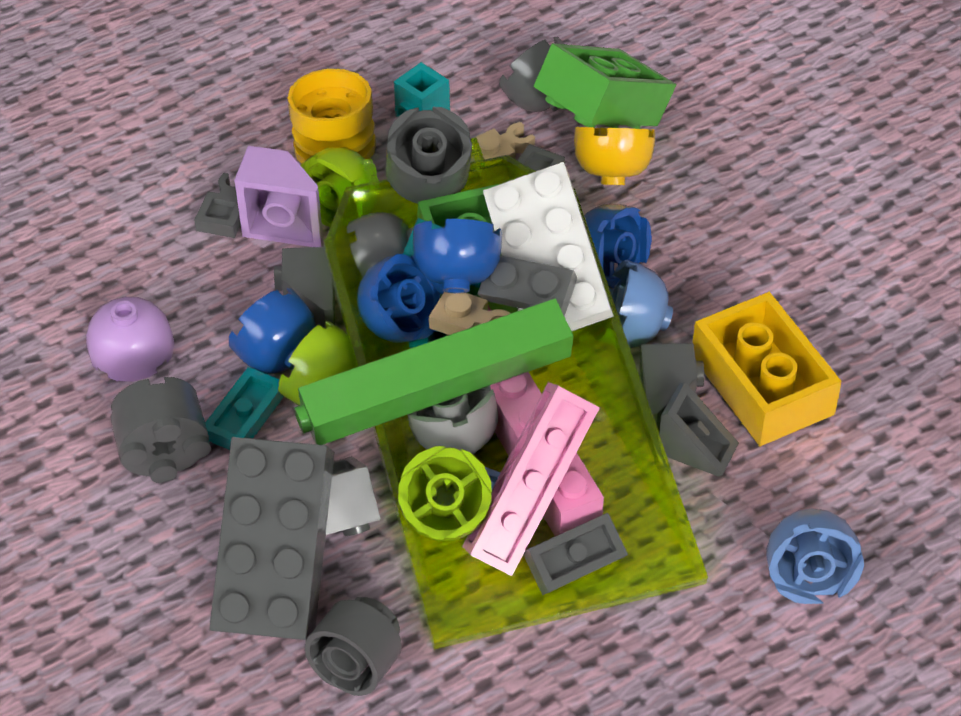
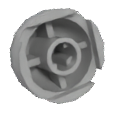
[408,385,498,455]

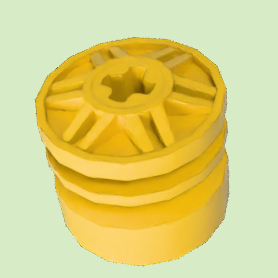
[287,69,376,164]

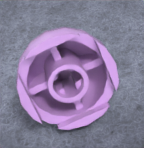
[86,296,174,382]

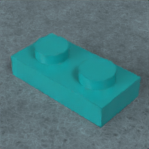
[205,367,284,450]

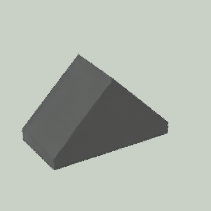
[657,382,739,476]

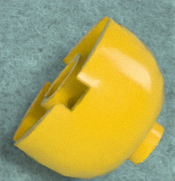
[574,127,655,185]

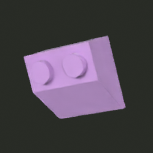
[234,146,323,247]

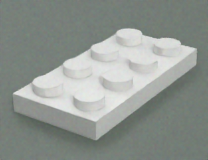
[483,162,614,331]

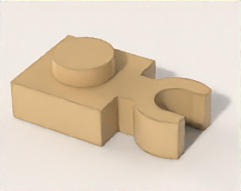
[470,122,535,177]
[429,292,511,335]

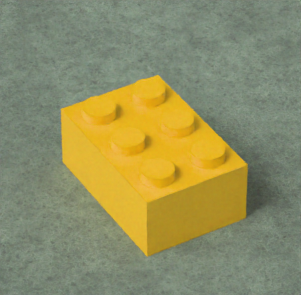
[692,291,842,447]

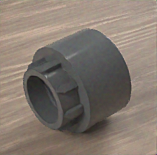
[305,597,402,696]

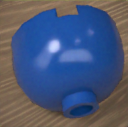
[582,204,652,289]
[413,219,502,293]
[357,254,444,343]
[229,288,316,374]

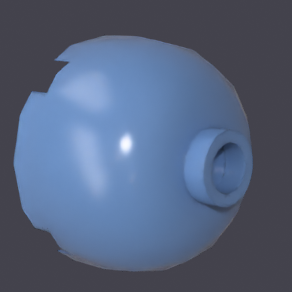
[596,260,673,348]
[766,508,864,604]

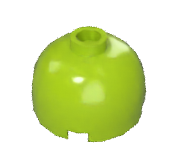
[300,147,378,231]
[278,321,362,406]
[398,446,492,541]

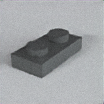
[478,256,577,317]
[523,513,628,595]

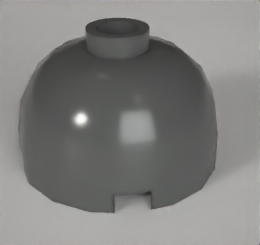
[499,37,564,112]
[347,212,414,277]

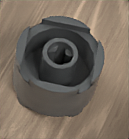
[386,107,472,204]
[110,377,211,483]

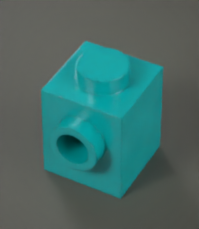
[394,62,450,118]

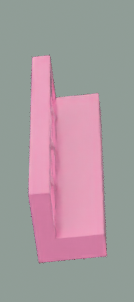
[462,382,600,576]

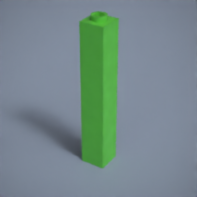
[294,298,573,445]

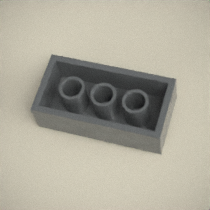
[209,437,335,640]

